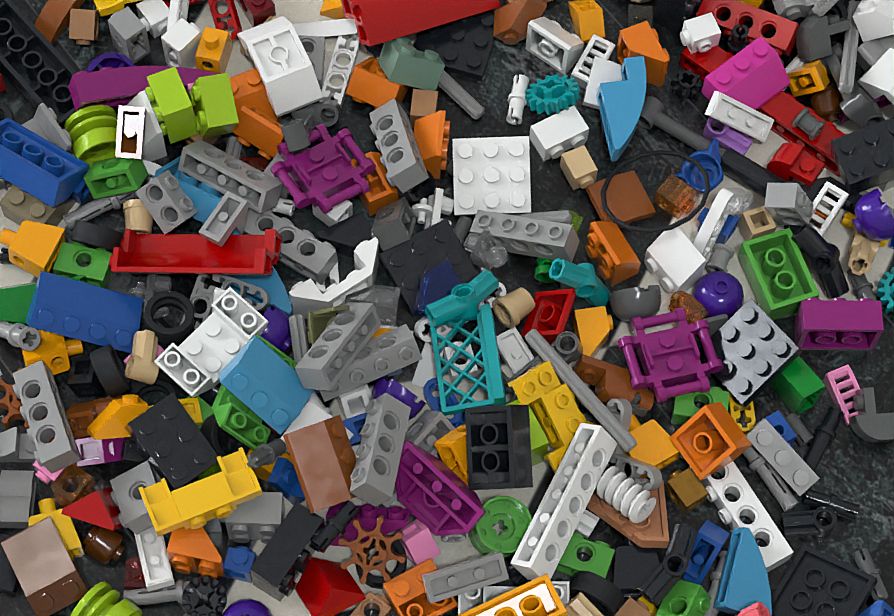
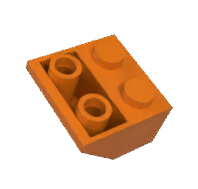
[615,21,670,87]
[414,110,450,179]
[351,152,412,216]
[585,221,641,286]
[166,527,225,579]
[383,558,458,616]

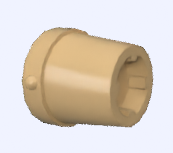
[123,199,154,234]
[492,287,535,329]

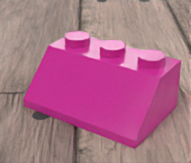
[701,36,791,110]

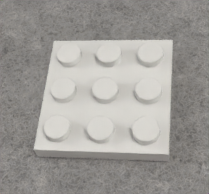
[452,136,531,216]

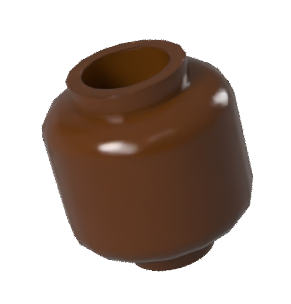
[810,85,844,123]
[83,525,125,564]

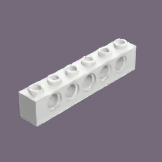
[510,423,618,580]
[680,455,794,573]

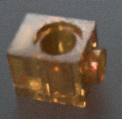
[654,174,696,219]
[51,464,96,508]

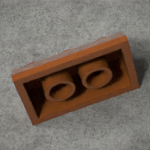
[283,415,357,513]

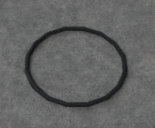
[601,150,710,233]

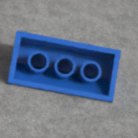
[0,117,90,207]
[25,270,143,353]

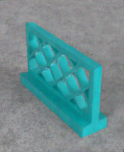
[429,304,507,416]

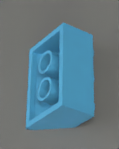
[154,156,223,225]
[218,335,314,435]

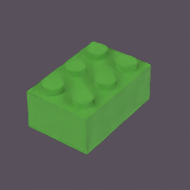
[738,228,820,320]

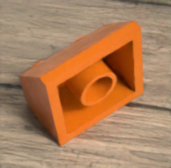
[346,57,410,109]
[229,68,282,137]
[232,105,286,160]
[669,402,752,481]

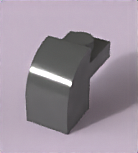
[796,14,851,61]
[848,387,894,443]

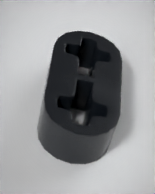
[398,170,435,204]

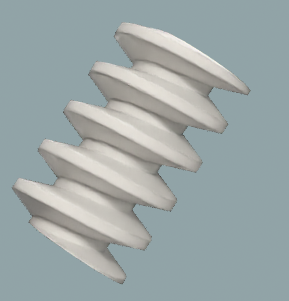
[597,466,656,523]

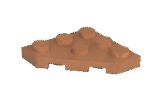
[586,480,669,548]

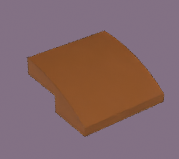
[586,170,656,229]

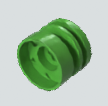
[469,496,532,558]

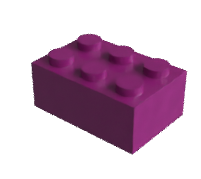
[793,298,884,350]

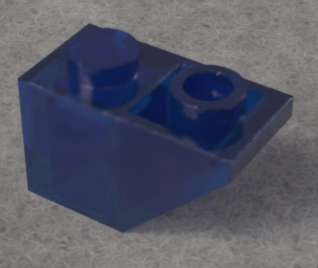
[413,260,462,317]

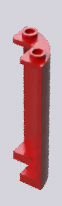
[341,0,501,46]
[109,229,282,275]

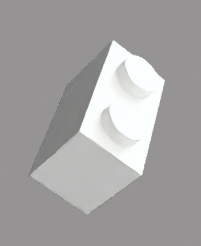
[161,18,201,69]
[529,105,589,161]

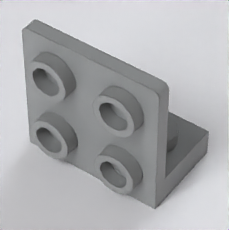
[22,103,72,152]

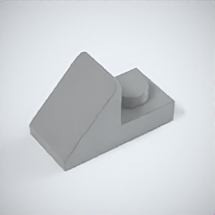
[199,191,249,247]
[0,427,37,463]

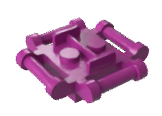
[270,123,376,214]
[617,307,724,403]

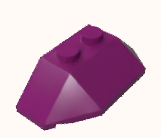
[395,440,486,536]

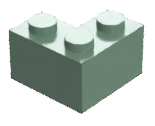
[378,36,445,91]

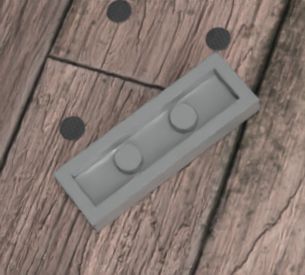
[745,418,820,496]
[421,551,509,604]

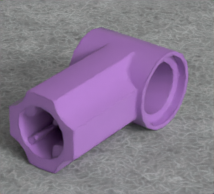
[703,117,754,155]

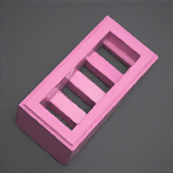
[823,365,860,426]

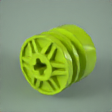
[64,105,118,170]
[70,581,143,616]

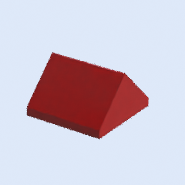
[521,288,576,345]
[61,487,123,531]
[295,557,366,616]

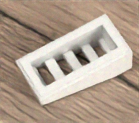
[570,34,616,89]
[800,181,849,237]

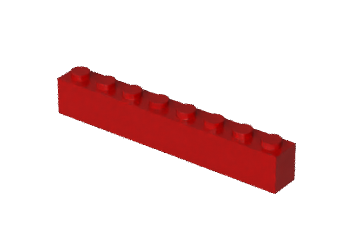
[679,46,846,177]

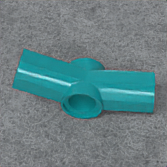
[549,257,610,307]
[425,270,499,328]

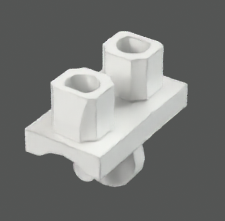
[412,188,454,230]

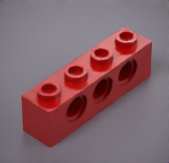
[696,0,800,57]

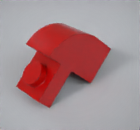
[767,142,825,187]

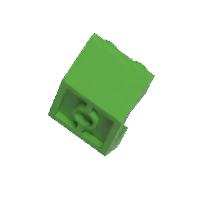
[212,335,297,451]

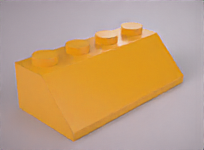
[458,574,568,616]

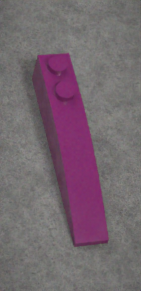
[68,66,219,112]

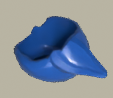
[667,138,724,193]

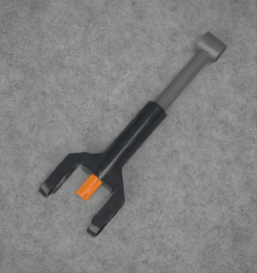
[638,96,863,261]

